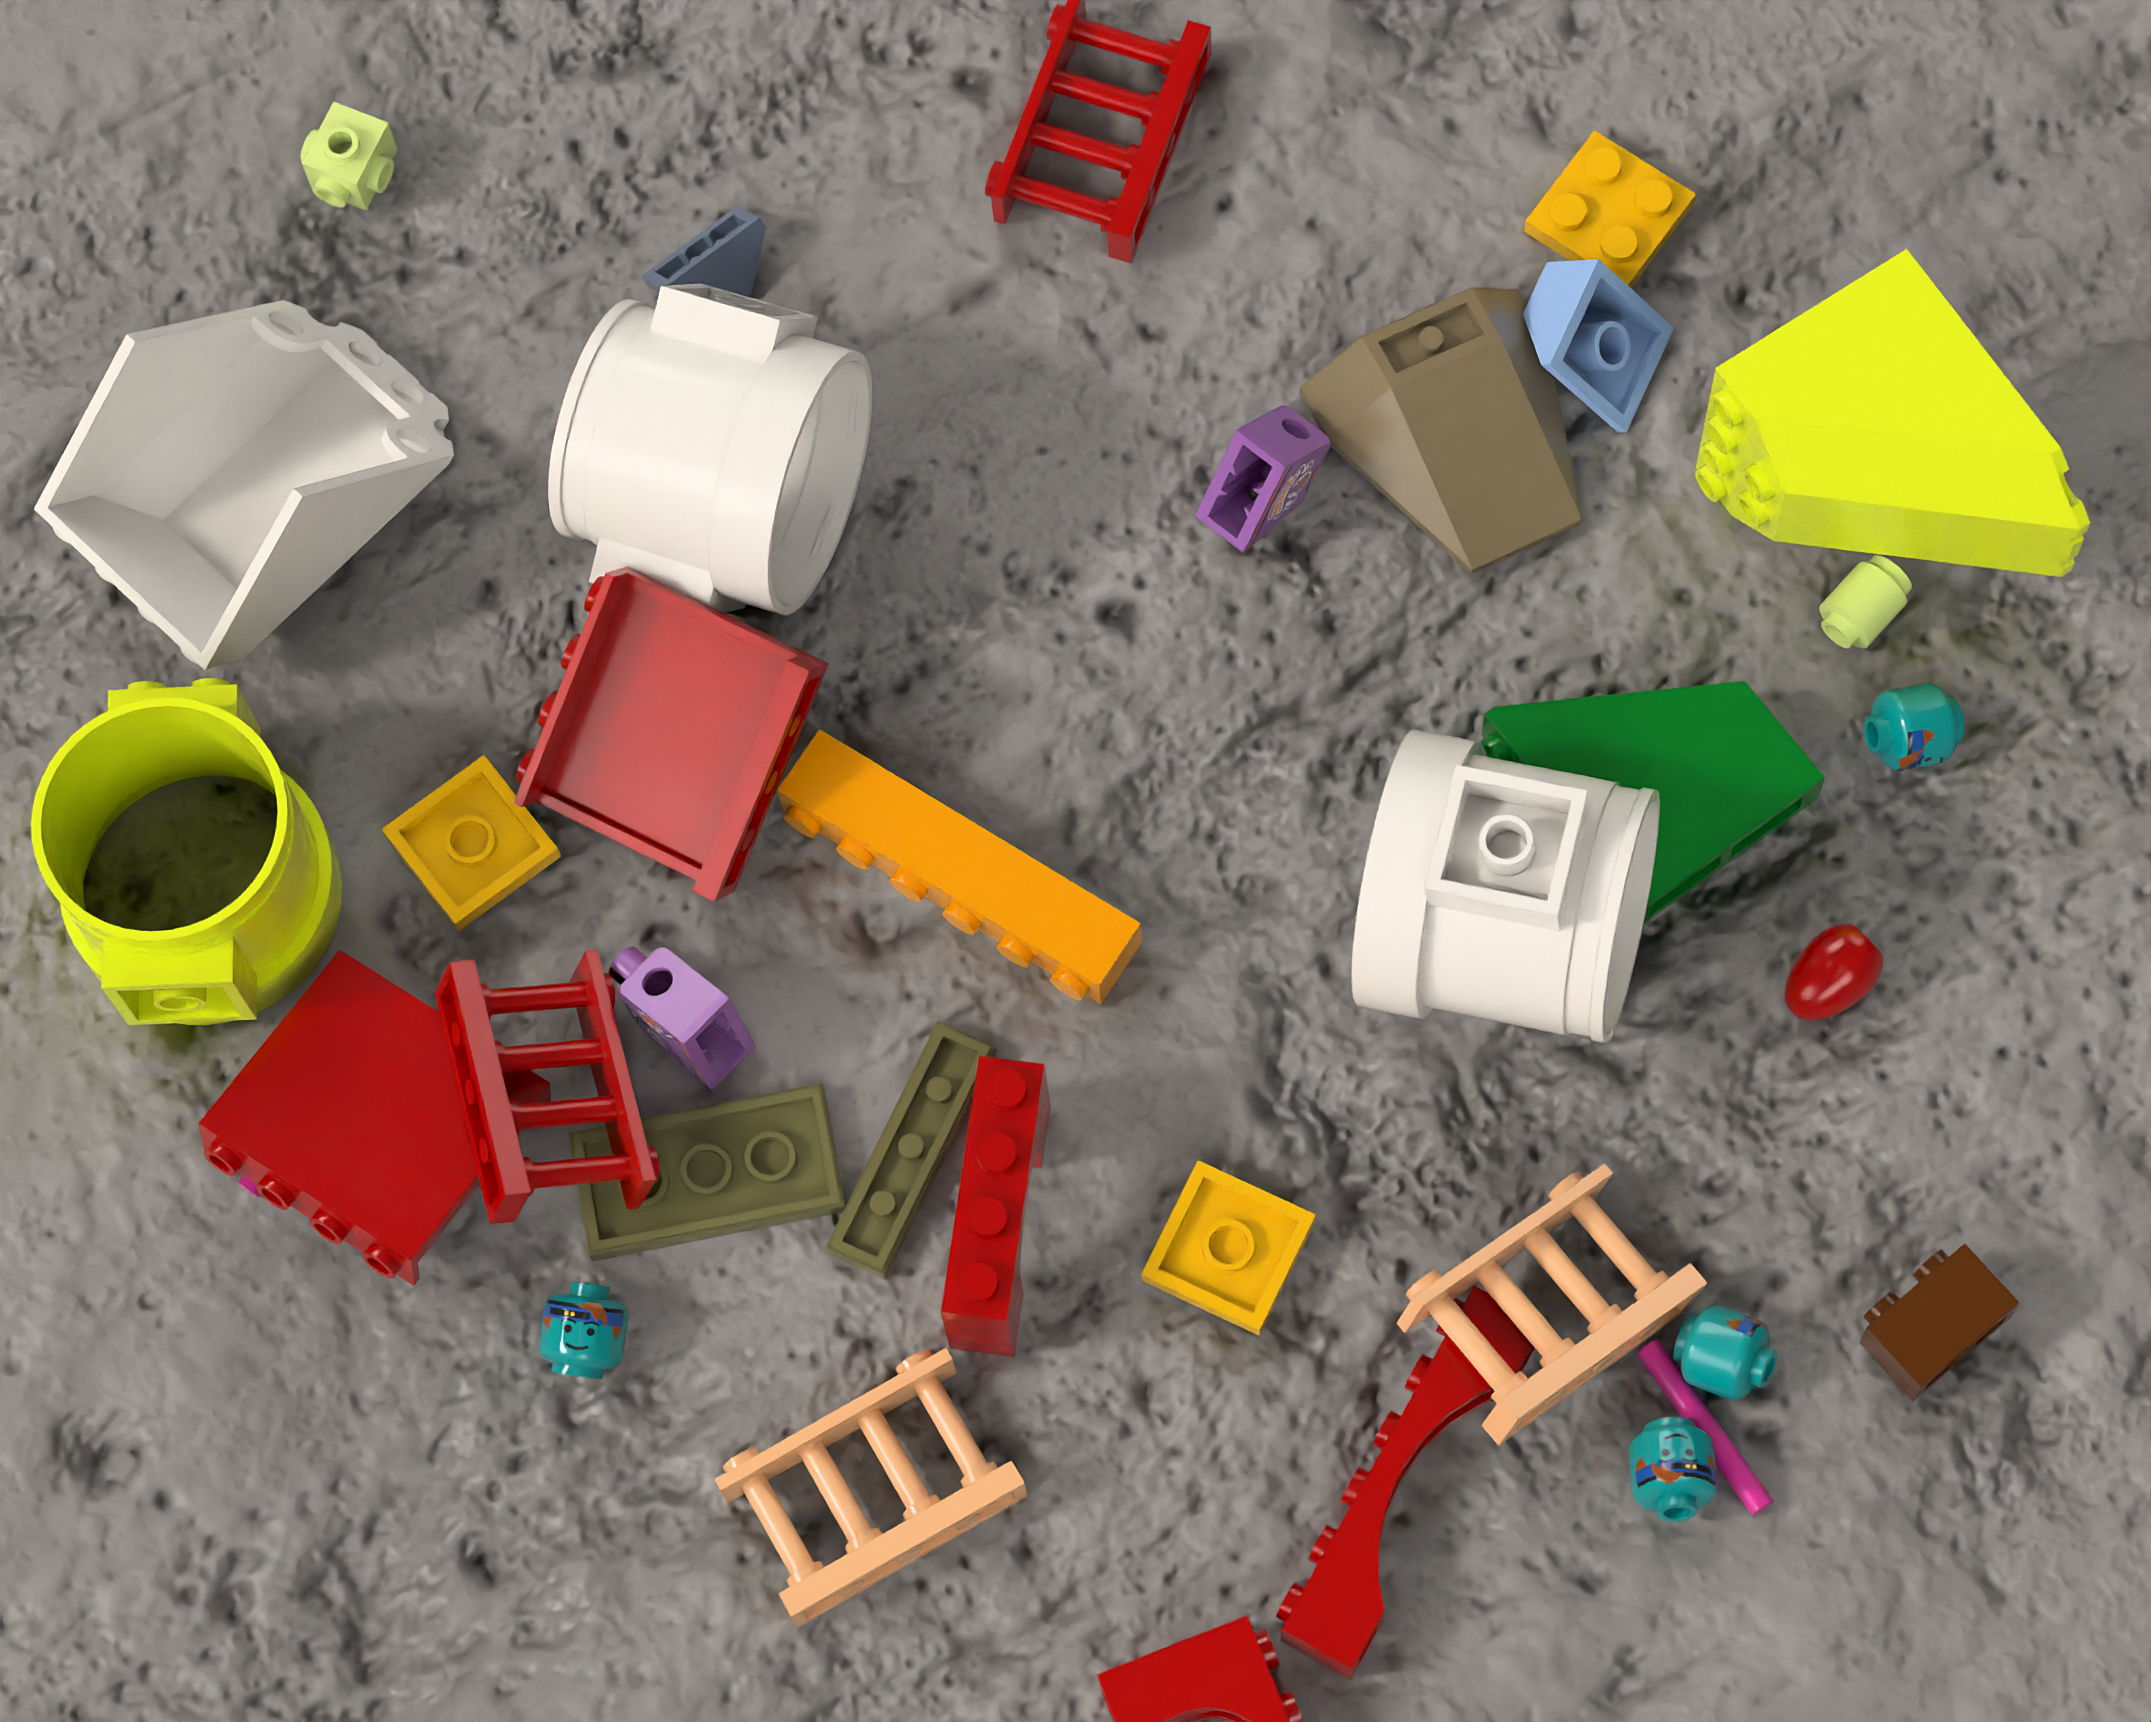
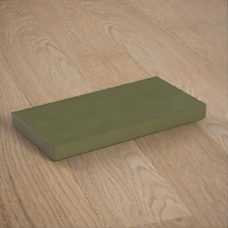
[569,1083,846,1261]

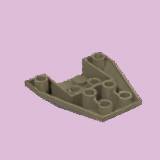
[1299,287,1582,575]

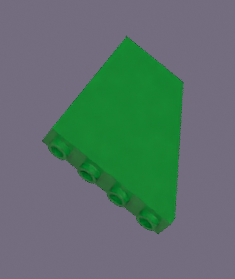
[1480,681,1825,924]

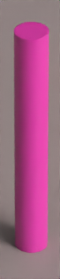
[1637,1339,1774,1516]

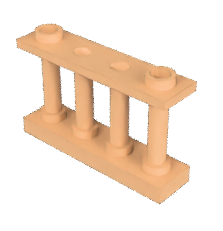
[1397,1163,1707,1446]
[714,1348,1027,1628]

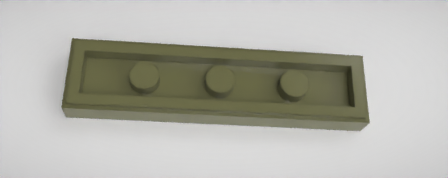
[825,1021,997,1280]

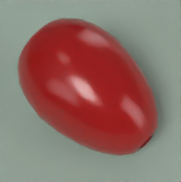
[1784,924,1884,1021]

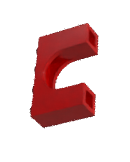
[941,1056,1051,1357]
[1097,1615,1303,1722]

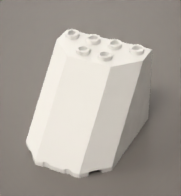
[34,300,454,670]

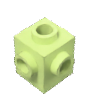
[301,101,398,210]

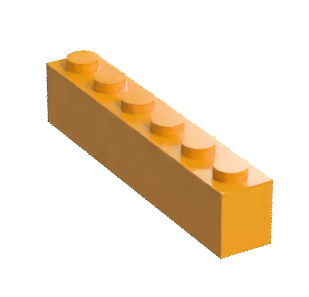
[777,729,1142,1004]

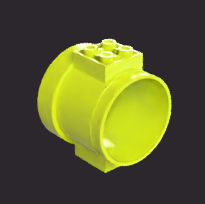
[31,678,343,1025]

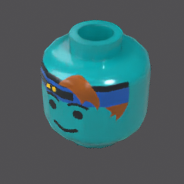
[1864,683,1965,771]
[538,1281,629,1379]
[1673,1304,1778,1401]
[1628,1417,1718,1522]

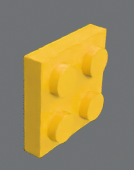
[1524,130,1696,288]
[381,755,561,931]
[1141,1160,1316,1336]

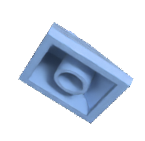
[1523,259,1674,433]

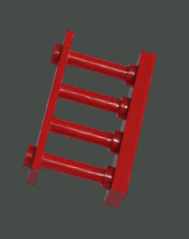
[985,0,1212,264]
[435,950,659,1224]

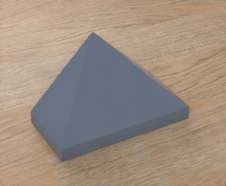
[641,206,766,298]

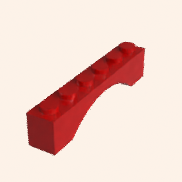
[1276,1285,1535,1680]

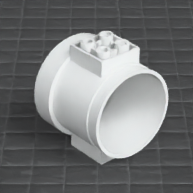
[548,284,872,615]
[1352,729,1660,1043]

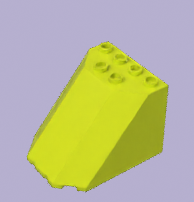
[1695,249,2090,577]

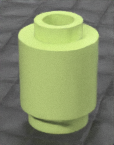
[1819,555,1912,649]

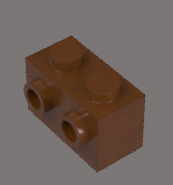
[1859,1244,2020,1401]

